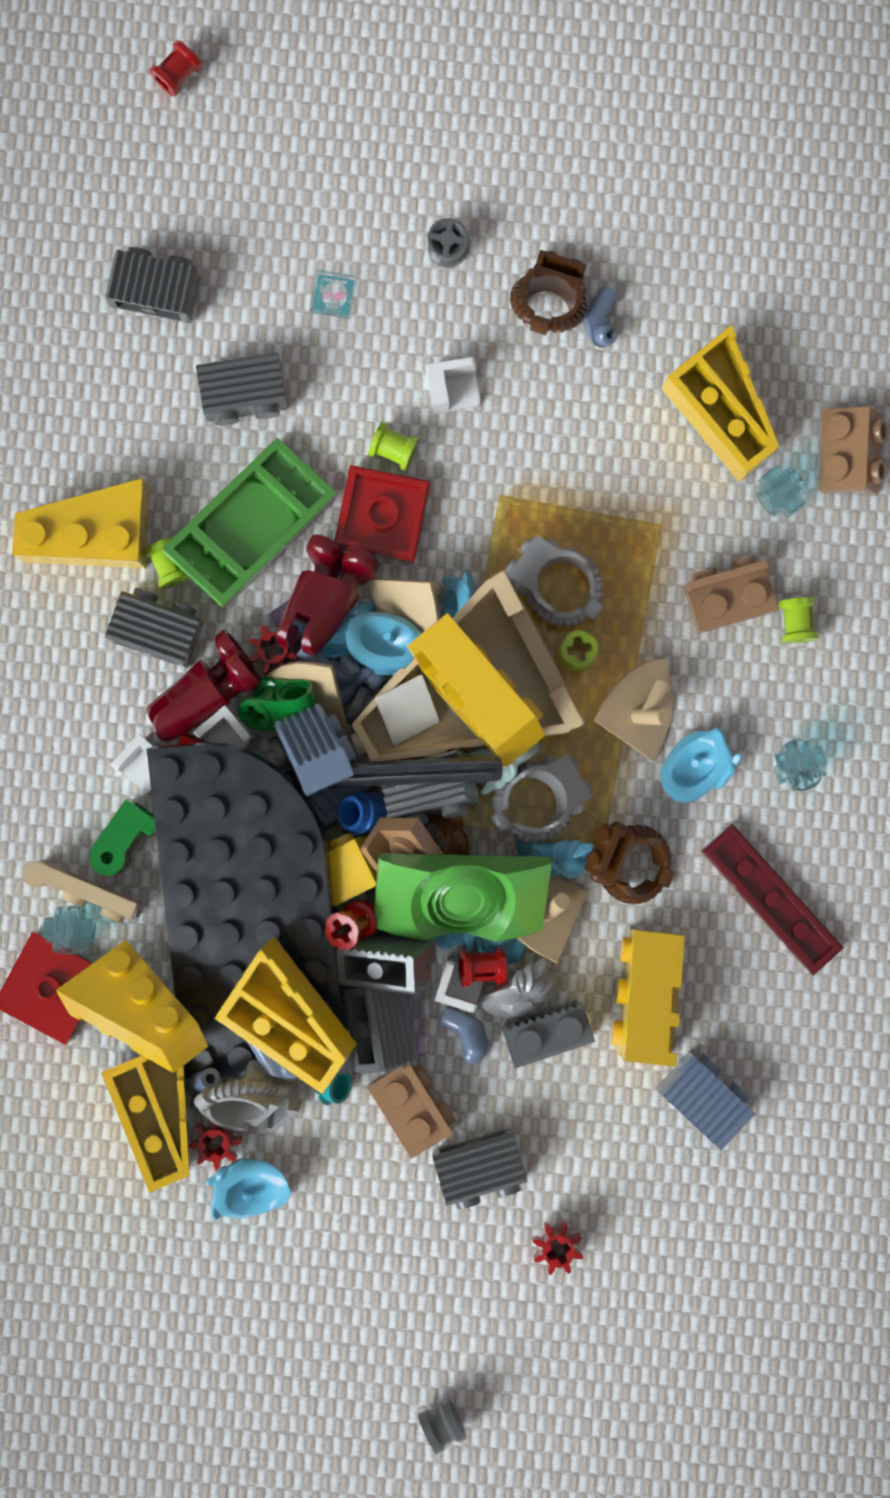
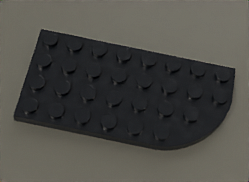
[146,742,351,1079]

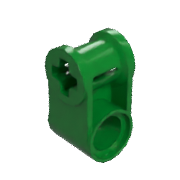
[237,676,318,731]

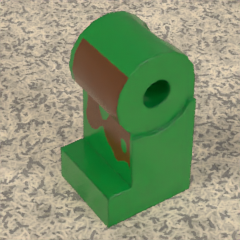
[89,799,156,876]

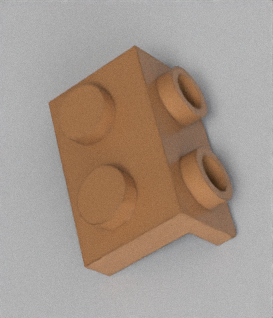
[818,406,887,496]

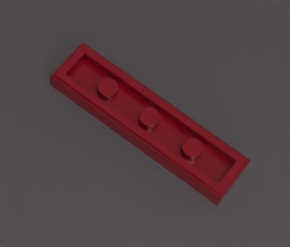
[700,824,844,976]

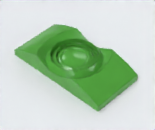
[162,438,337,608]
[374,853,552,942]

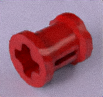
[148,40,203,97]
[325,900,378,950]
[458,947,507,987]

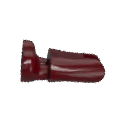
[276,534,380,656]
[146,629,262,742]

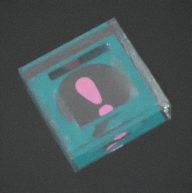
[309,269,357,320]

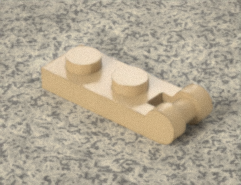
[22,862,143,923]

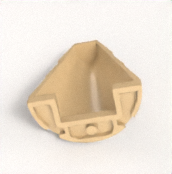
[351,570,584,762]

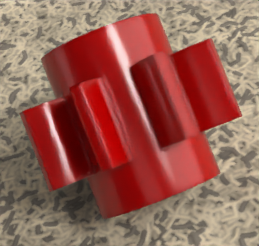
[249,625,299,675]
[189,1121,243,1171]
[532,1220,584,1275]

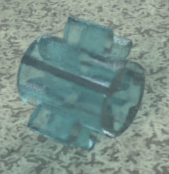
[756,465,808,518]
[774,739,827,791]
[42,906,96,955]

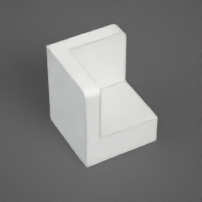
[426,357,481,415]
[194,705,259,749]
[111,734,156,795]
[434,958,484,1013]

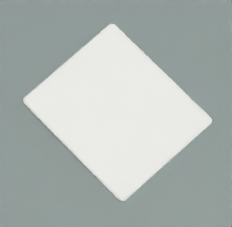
[375,675,439,746]

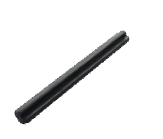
[278,756,503,789]

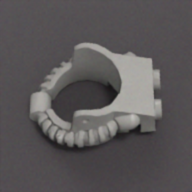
[505,535,604,628]
[490,754,593,843]
[194,1060,301,1132]

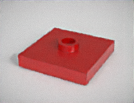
[334,465,431,563]
[0,931,94,1045]

